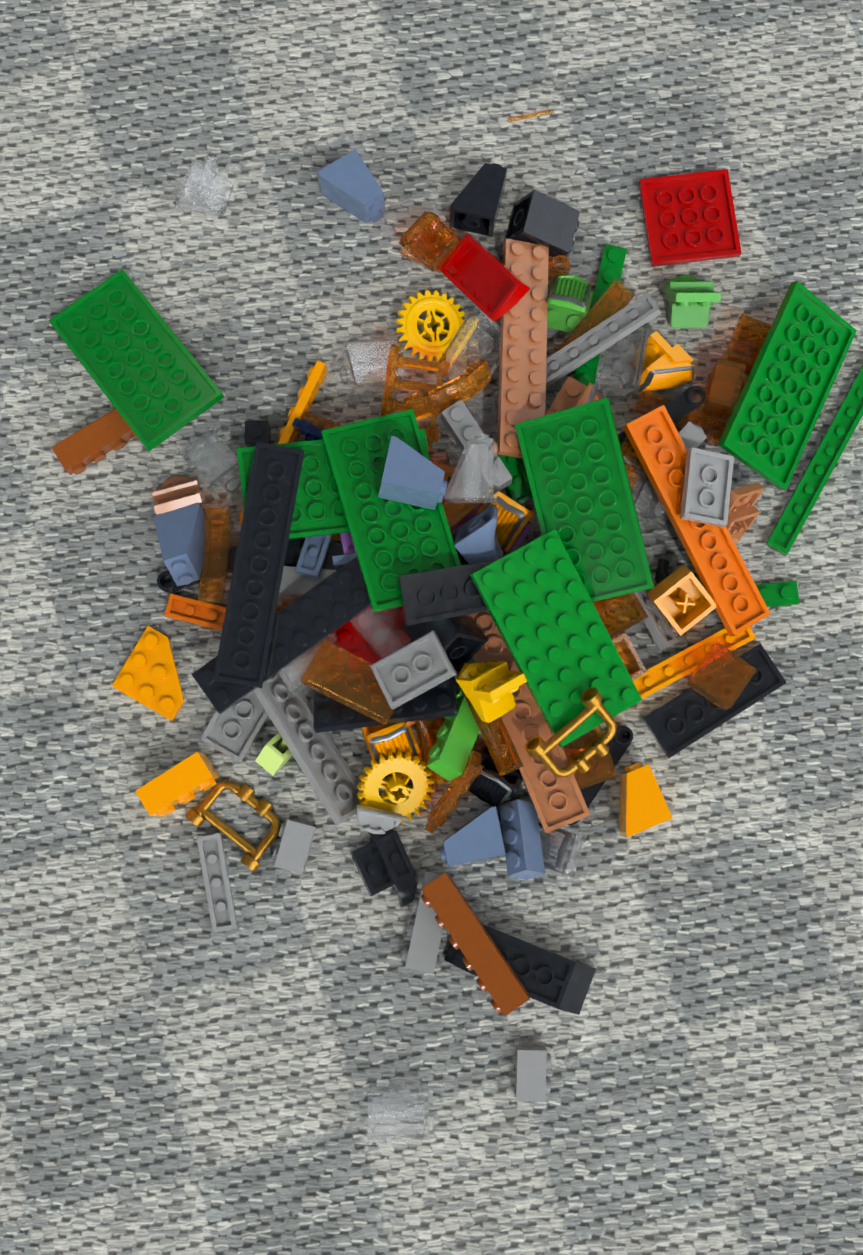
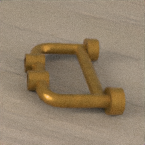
[525,687,617,778]
[185,781,281,872]

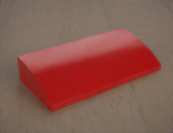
[439,233,530,321]

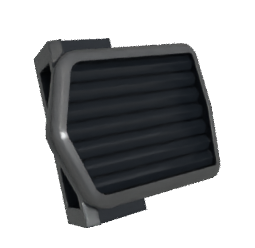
[466,746,523,808]

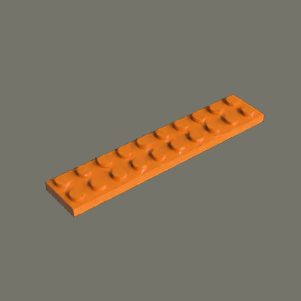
[622,405,770,637]

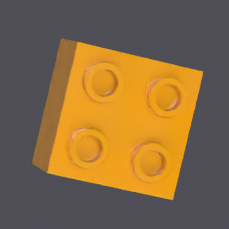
[646,565,717,636]

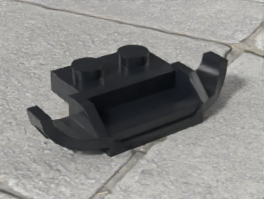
[350,829,416,908]

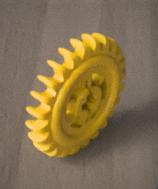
[395,289,469,364]
[357,751,435,824]

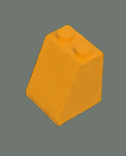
[620,762,673,837]

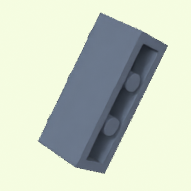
[499,799,545,880]

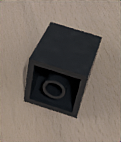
[449,163,507,237]
[504,190,580,258]
[403,615,488,672]

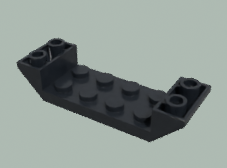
[444,922,596,1015]

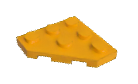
[112,626,185,721]

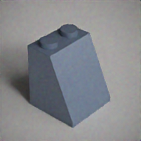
[317,149,385,224]
[378,436,448,510]
[153,502,212,587]
[439,806,506,866]

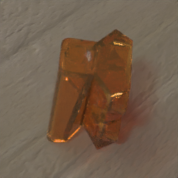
[399,211,462,273]

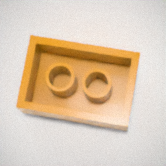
[135,752,219,817]

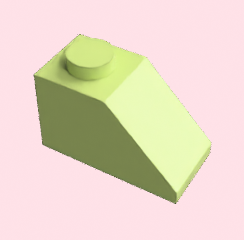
[255,733,292,776]

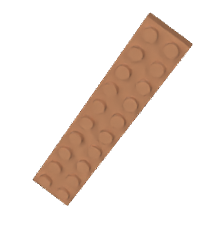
[497,238,549,458]
[467,611,591,833]

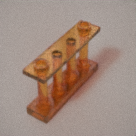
[380,344,450,449]

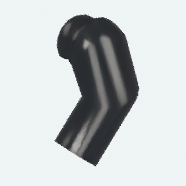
[655,559,669,584]

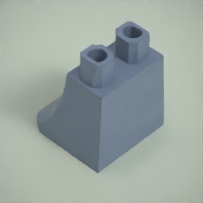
[454,504,504,564]

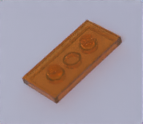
[300,640,395,725]

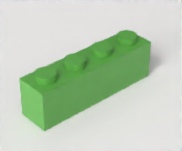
[426,687,483,781]

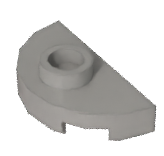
[355,804,403,834]

